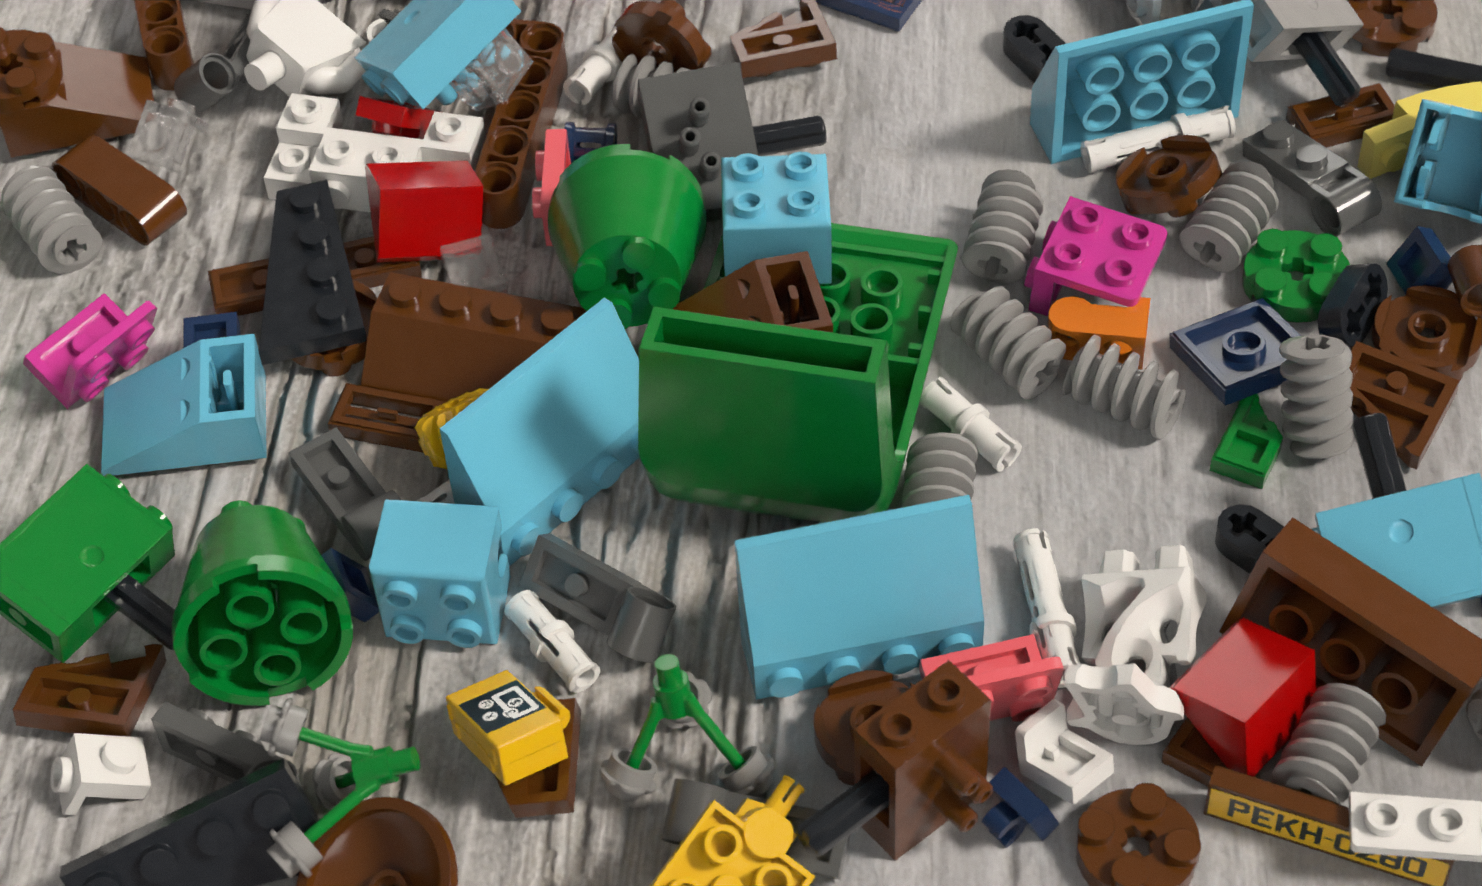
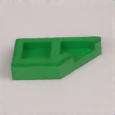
[1209,394,1283,489]

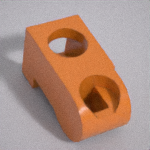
[1047,296,1151,370]

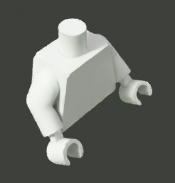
[244,0,387,97]

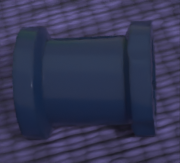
[564,122,618,163]

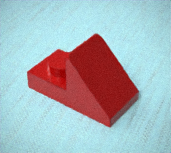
[355,96,442,139]

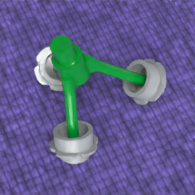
[600,654,774,801]
[259,698,420,878]

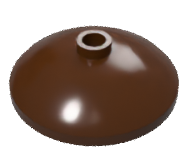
[296,797,458,886]

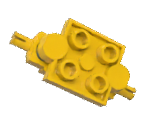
[650,775,816,886]

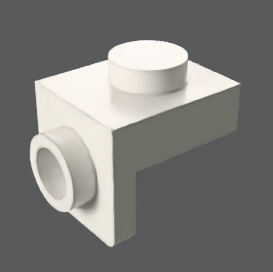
[1015,699,1114,805]
[51,733,151,815]

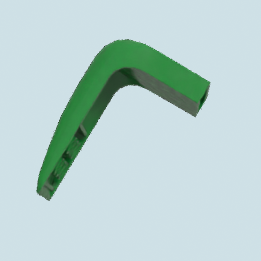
[638,223,958,523]

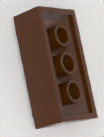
[361,272,587,402]
[1219,517,1482,767]

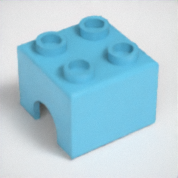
[1394,99,1482,224]
[721,152,832,285]
[369,499,511,648]

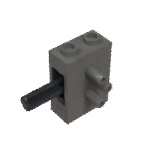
[637,62,827,222]

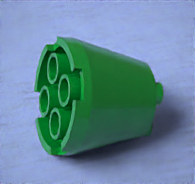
[548,144,707,329]
[172,500,353,706]

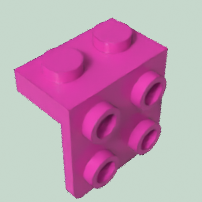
[1024,196,1167,317]
[23,293,157,409]

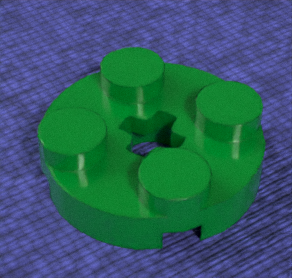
[1242,229,1350,323]

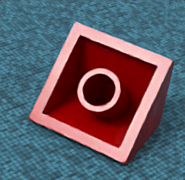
[365,160,483,263]
[1169,618,1316,777]

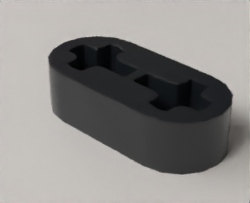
[1003,15,1067,83]
[1318,263,1388,347]
[1215,504,1284,574]

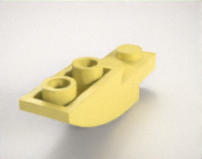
[1357,82,1482,179]

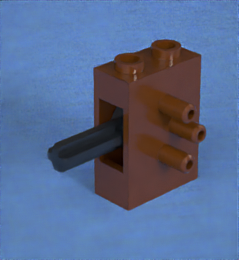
[796,660,993,861]

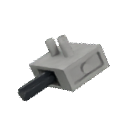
[1209,0,1364,107]

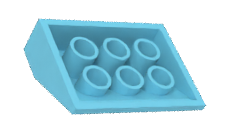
[1030,0,1254,164]
[440,297,639,566]
[734,495,984,700]

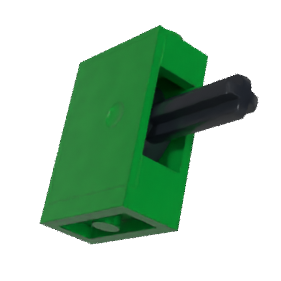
[0,464,175,663]

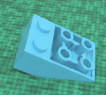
[101,334,267,476]

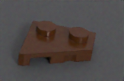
[1349,341,1460,470]

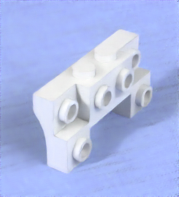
[264,93,486,212]

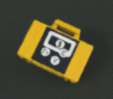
[446,670,570,785]

